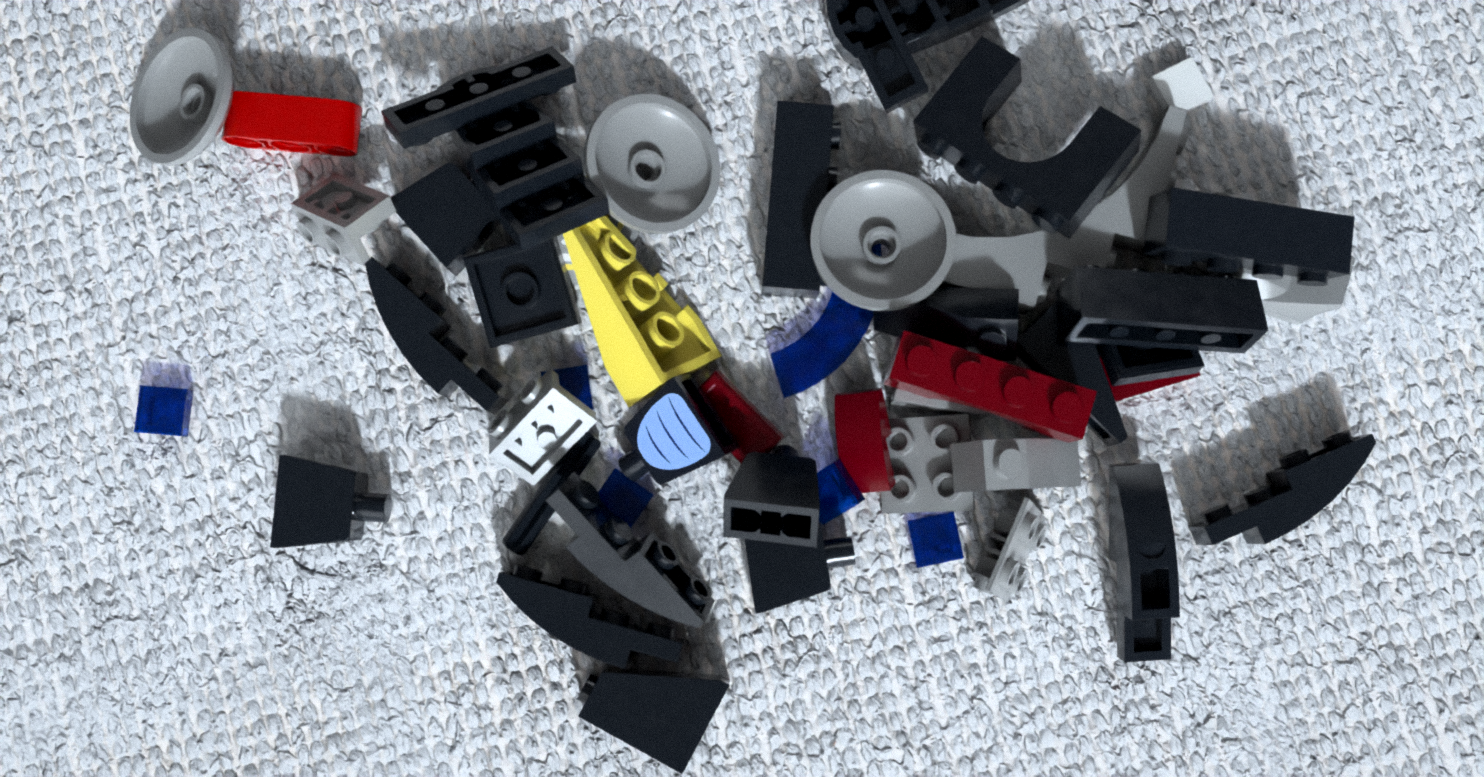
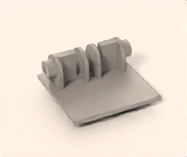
[881,414,975,514]
[972,497,1047,603]

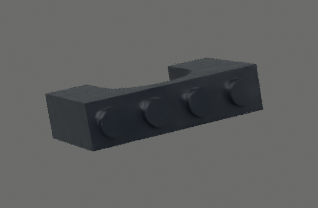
[913,36,1141,239]

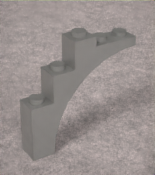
[939,105,1189,315]

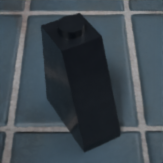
[577,667,730,774]

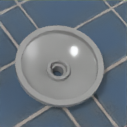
[130,27,234,166]
[584,93,720,234]
[810,170,956,311]

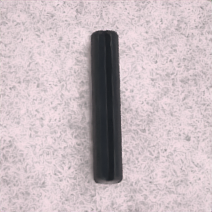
[502,432,601,555]

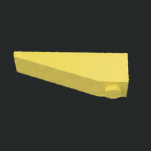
[563,216,722,407]

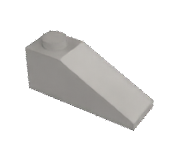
[951,438,1081,493]

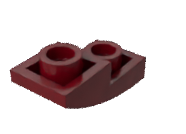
[835,388,896,494]

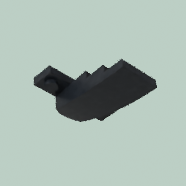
[826,0,1031,114]
[381,46,610,251]

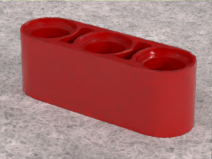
[221,91,363,157]

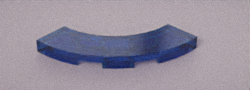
[770,244,882,400]

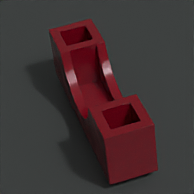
[883,330,1097,443]

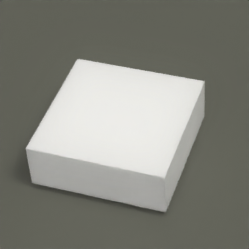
[1147,57,1214,112]

